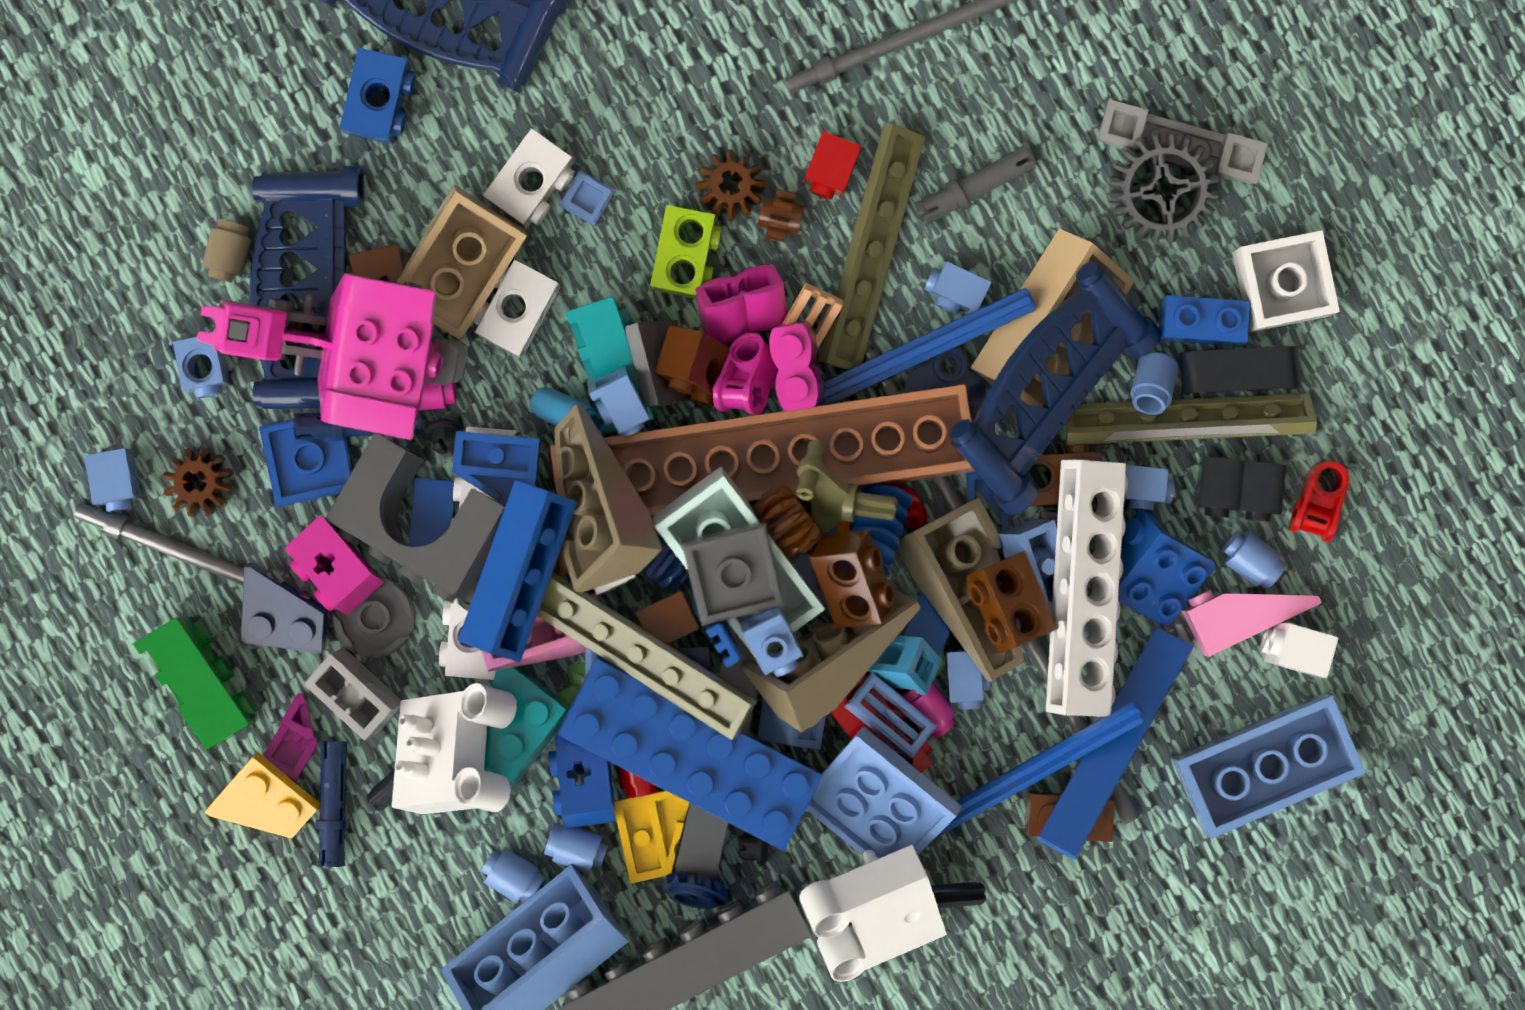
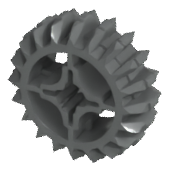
[1107,131,1220,243]

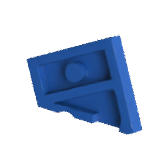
[452,431,541,506]

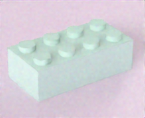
[653,466,825,657]

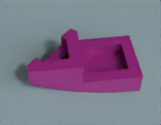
[263,692,318,781]

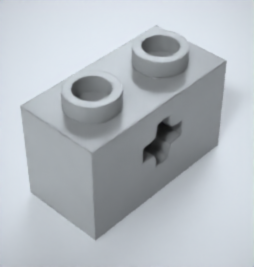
[304,648,401,741]

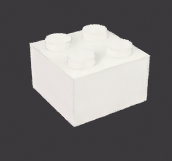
[1232,230,1340,333]

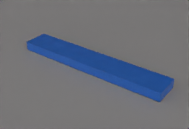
[1038,627,1193,860]

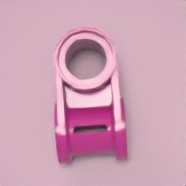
[713,332,779,415]

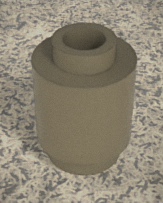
[201,219,252,283]

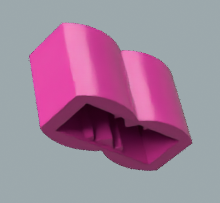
[695,265,787,344]
[769,321,823,411]

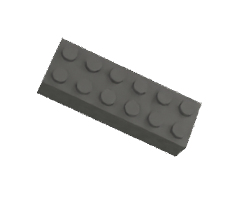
[562,880,812,1010]

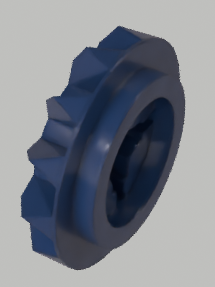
[661,871,729,909]

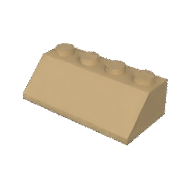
[971,229,1135,407]

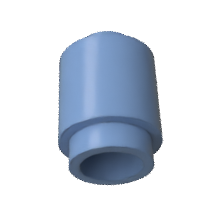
[1130,352,1179,415]
[1222,530,1286,589]
[544,823,608,874]
[481,847,545,903]

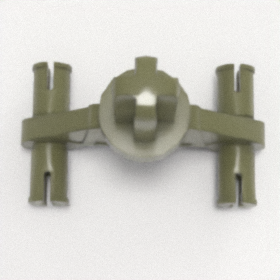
[796,440,898,554]

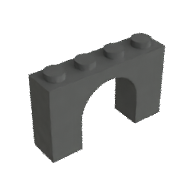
[325,433,505,603]

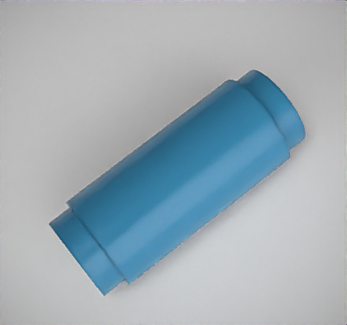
[530,387,606,435]

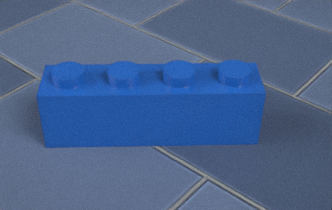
[458,480,577,662]

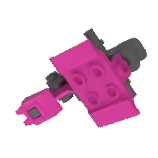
[197,274,468,440]

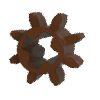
[757,189,805,242]

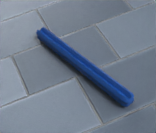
[815,288,1036,407]
[937,701,1146,837]

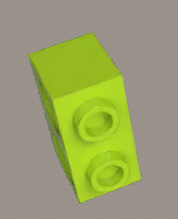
[650,205,722,299]

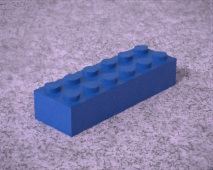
[557,657,823,851]

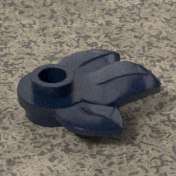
[904,347,986,407]

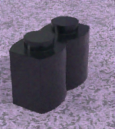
[1195,456,1286,522]

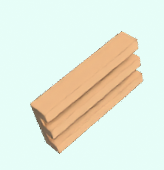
[769,283,843,349]

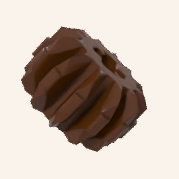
[696,150,766,221]
[163,447,235,517]
[754,484,822,558]

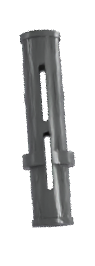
[914,145,1036,226]

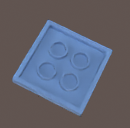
[806,726,962,858]

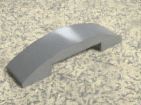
[1097,99,1268,184]

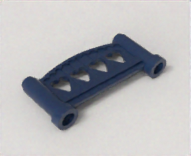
[318,0,571,93]
[250,166,365,409]
[949,261,1161,515]

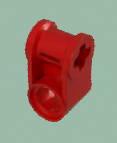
[1288,461,1350,543]

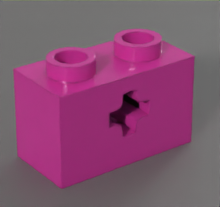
[284,515,384,616]

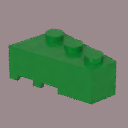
[133,617,256,750]

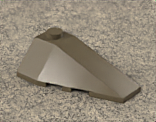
[554,404,662,592]
[898,497,1025,682]
[740,589,920,732]

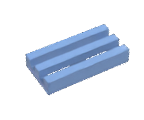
[844,672,937,760]

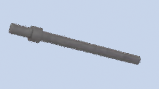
[784,0,1017,94]
[74,502,311,599]

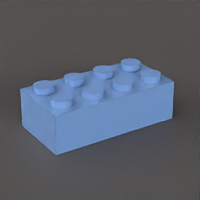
[1171,694,1366,839]
[441,865,629,1010]

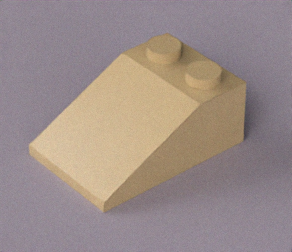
[396,184,527,340]

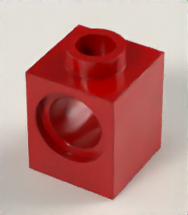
[804,131,861,200]

